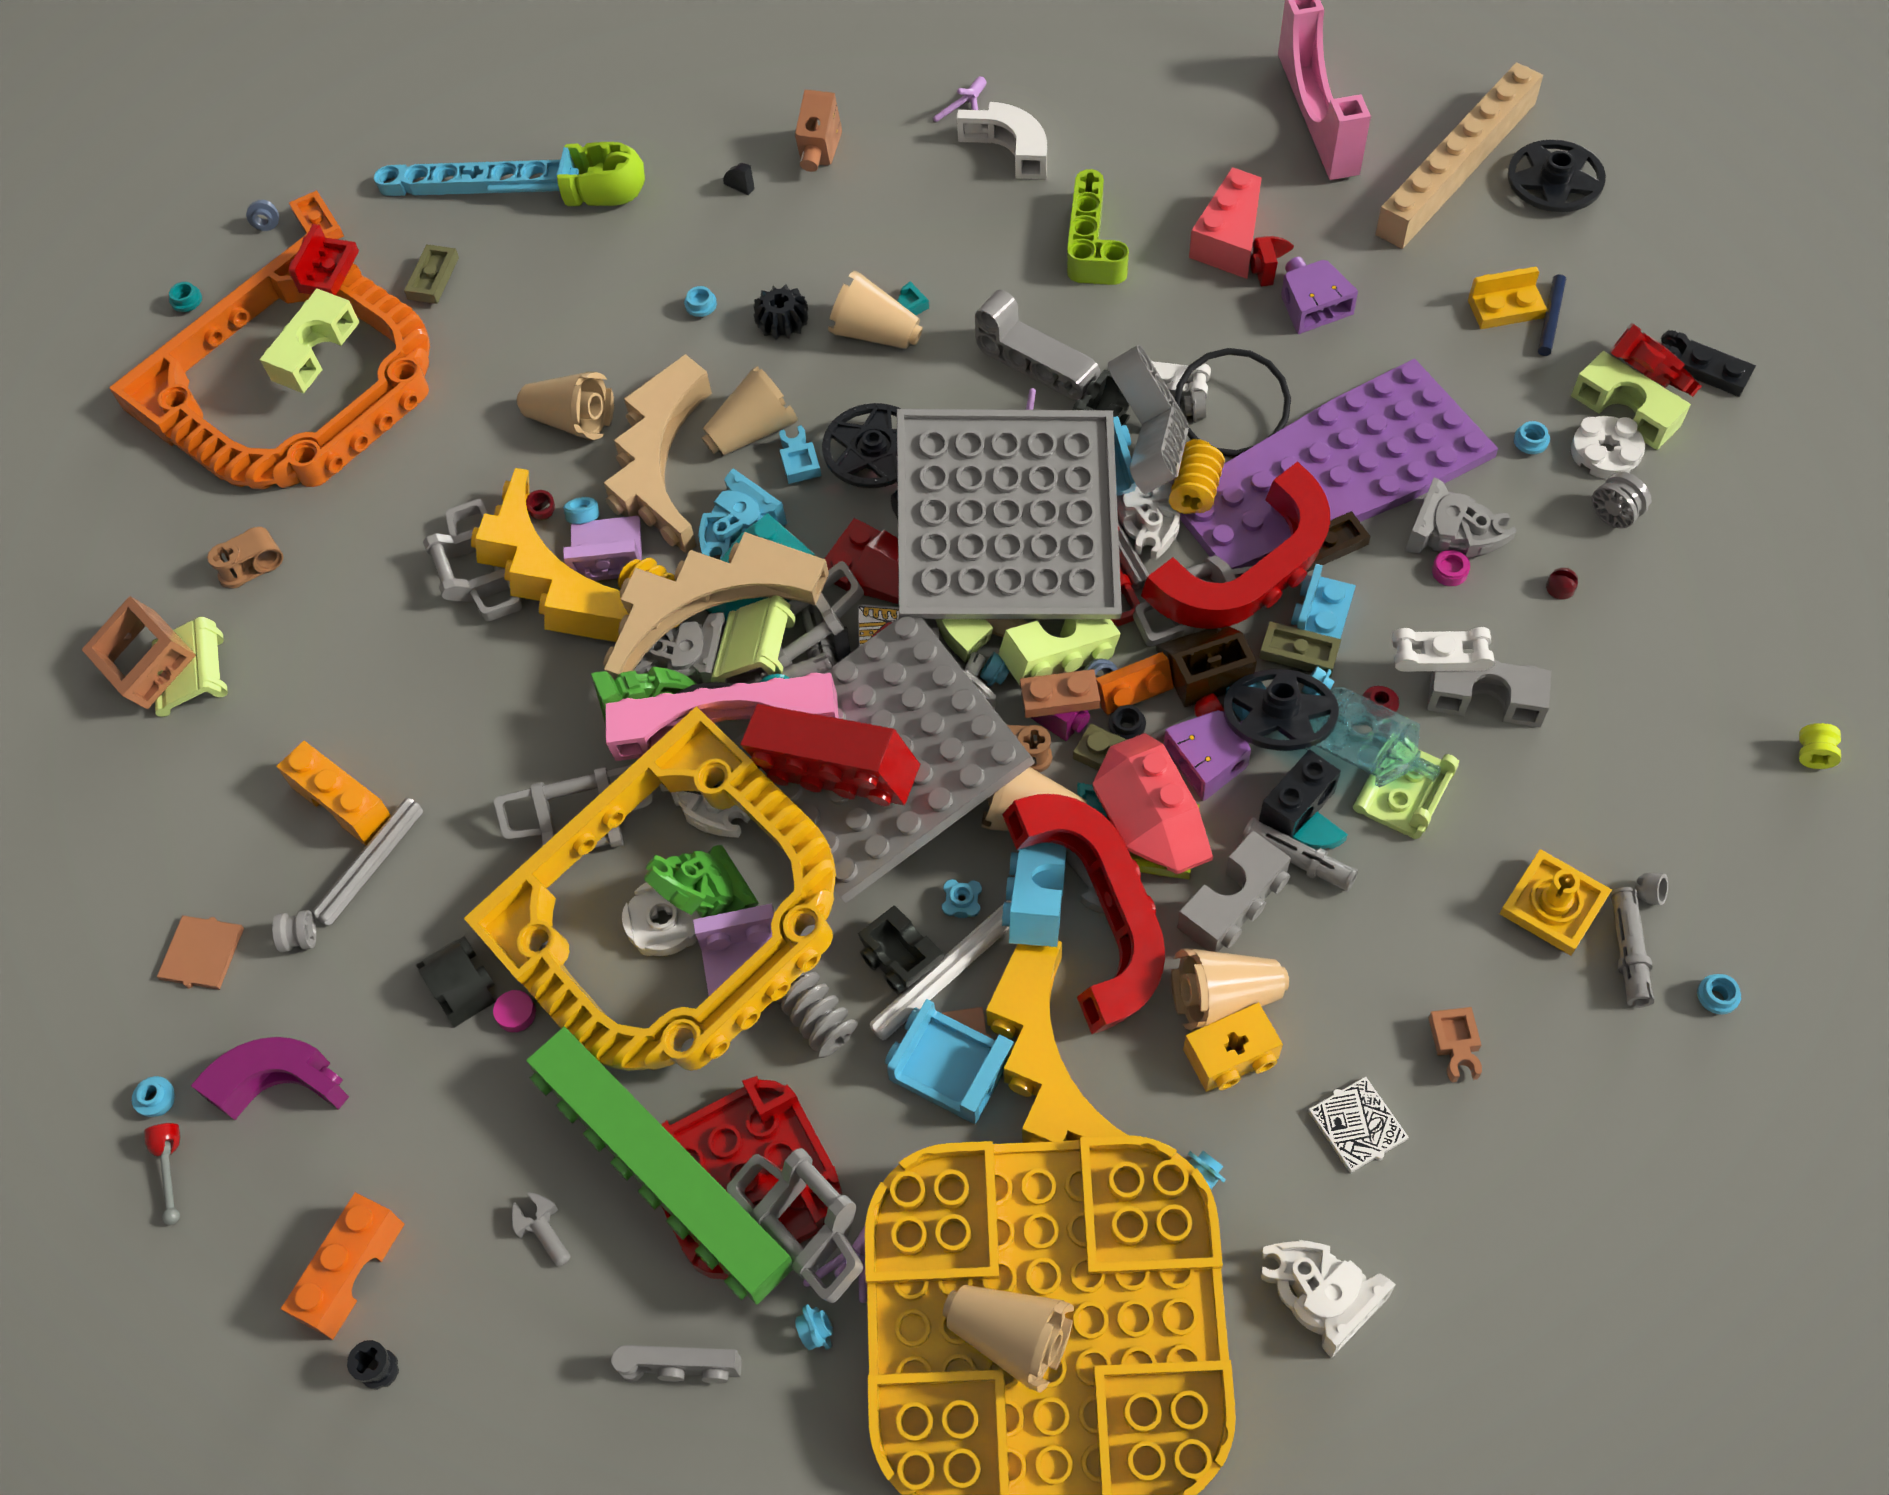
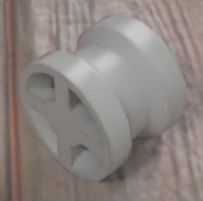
[272,910,317,952]

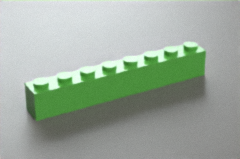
[526,1026,793,1305]

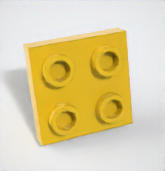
[1499,849,1612,956]

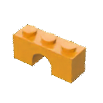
[276,741,391,846]

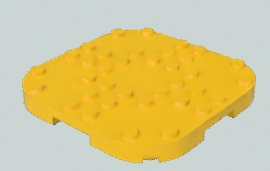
[865,1135,1236,1495]

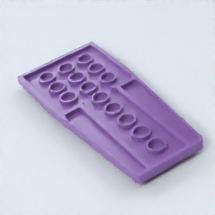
[1180,358,1498,569]

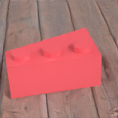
[1189,167,1262,279]

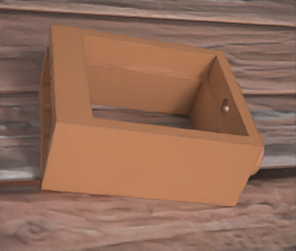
[81,596,196,709]

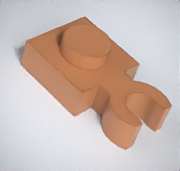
[1428,1007,1482,1082]

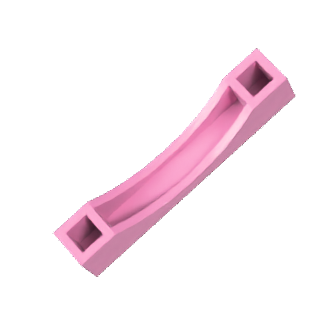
[606,673,839,761]

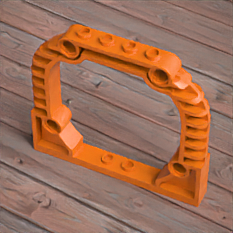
[109,234,430,490]

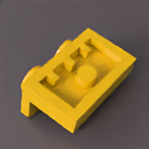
[1468,267,1547,330]

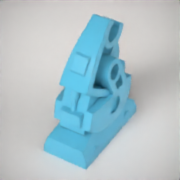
[698,468,787,559]

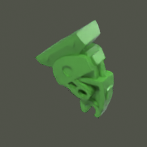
[591,667,697,724]
[644,845,759,917]

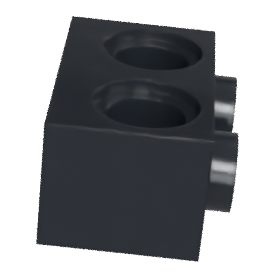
[1259,749,1341,838]

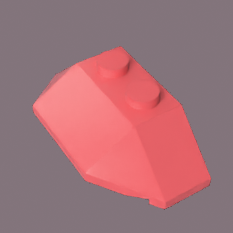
[1092,733,1213,874]

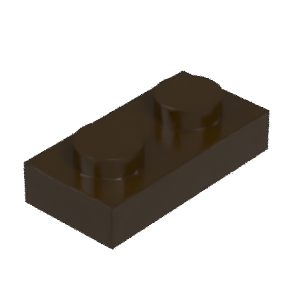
[1307,511,1371,572]

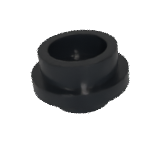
[1109,705,1146,740]

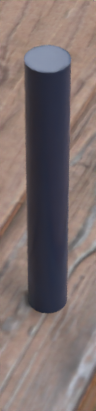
[1538,274,1566,356]

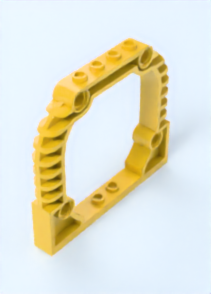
[464,706,836,1071]

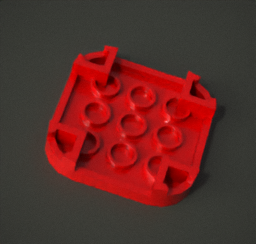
[661,1076,842,1280]

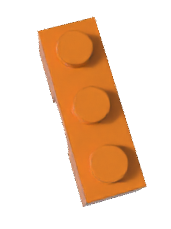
[281,1192,405,1340]

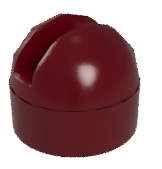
[526,490,555,520]
[1546,567,1578,600]

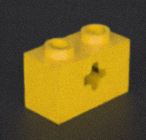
[1183,1002,1283,1092]

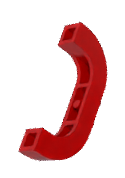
[1141,461,1330,629]
[1002,794,1165,1035]

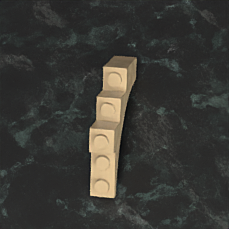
[604,354,712,554]
[604,532,829,680]

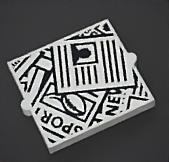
[1308,1077,1409,1173]

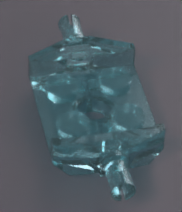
[1305,687,1441,787]

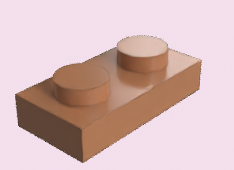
[1020,669,1100,718]

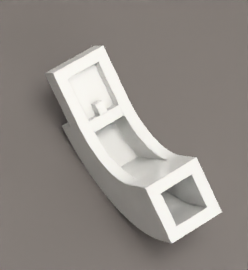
[957,102,1047,180]

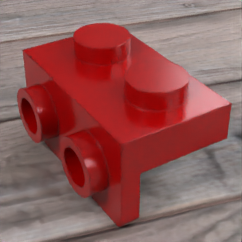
[289,224,359,295]

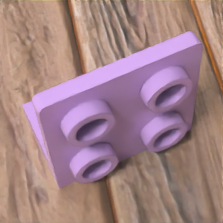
[564,516,642,581]
[693,903,774,996]

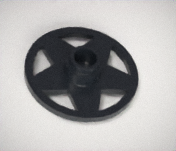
[1508,140,1606,212]
[822,403,901,488]
[1223,669,1339,751]

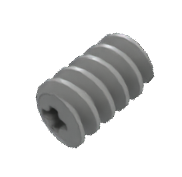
[775,972,858,1058]

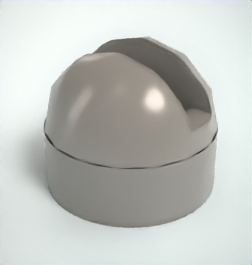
[1635,872,1669,905]

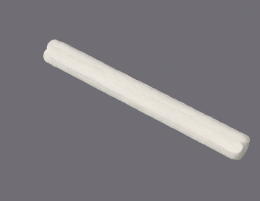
[870,900,1011,1040]

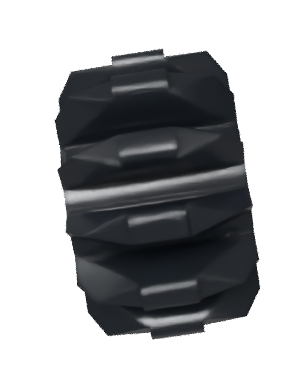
[753,284,808,340]

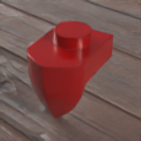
[1250,236,1294,287]

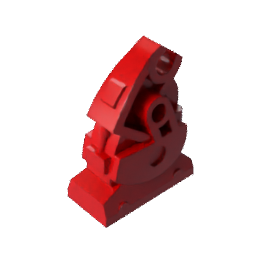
[1610,323,1702,397]

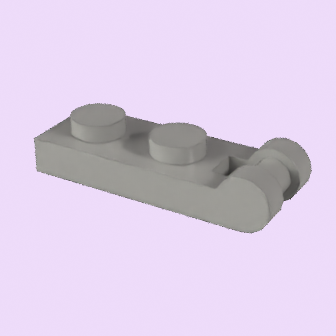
[611,1345,742,1383]

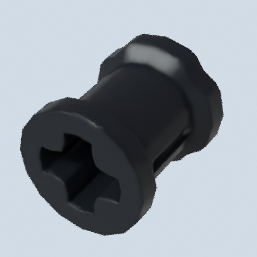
[347,1340,399,1390]

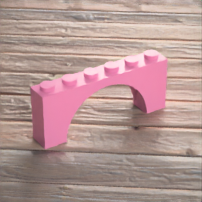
[1278,0,1371,180]

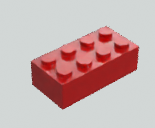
[740,704,920,806]

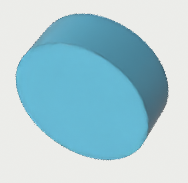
[563,497,600,524]

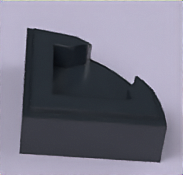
[723,163,755,195]
[833,626,851,663]

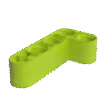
[1067,169,1129,285]

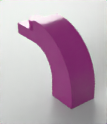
[191,1037,349,1120]

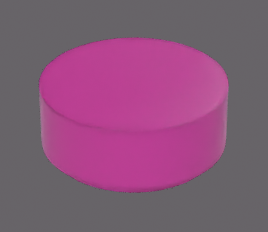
[1432,550,1470,586]
[493,990,536,1032]

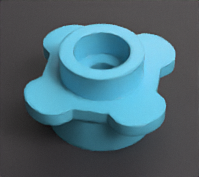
[942,879,982,918]
[1188,1151,1226,1190]
[795,1304,833,1350]

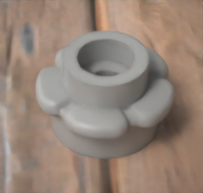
[1184,388,1206,422]

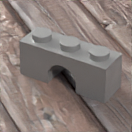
[1427,660,1552,728]
[1177,831,1291,952]

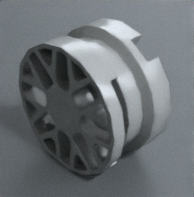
[1591,472,1652,529]

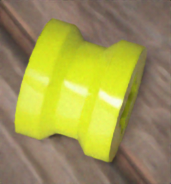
[1799,723,1841,769]

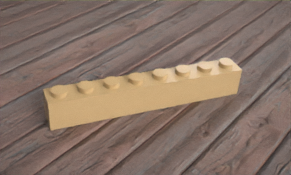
[1375,62,1543,249]

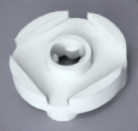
[1571,416,1645,479]
[622,883,702,956]

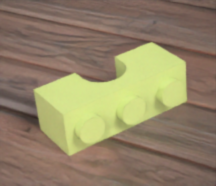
[260,289,360,394]
[1571,351,1691,450]
[998,619,1121,685]

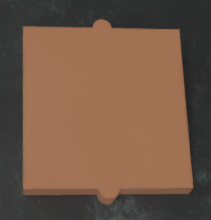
[157,915,244,990]

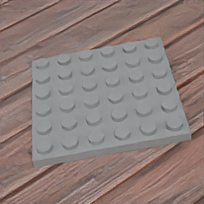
[897,409,1122,619]
[735,616,1035,903]

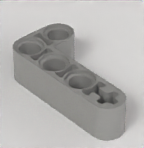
[975,290,1101,400]

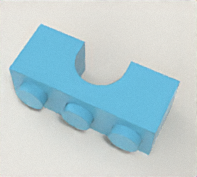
[1002,843,1067,947]

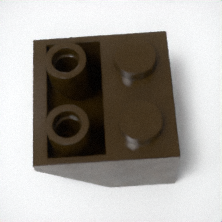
[1156,626,1257,708]

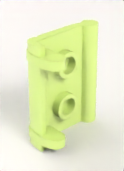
[711,595,795,683]
[151,617,228,717]
[1352,735,1459,839]

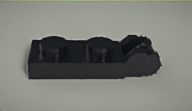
[1661,330,1756,397]

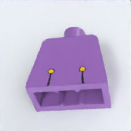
[1281,257,1358,334]
[1164,710,1251,801]

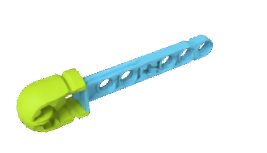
[374,142,645,206]

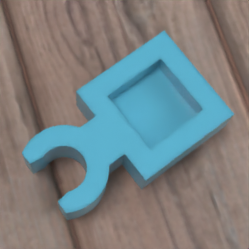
[780,425,822,484]

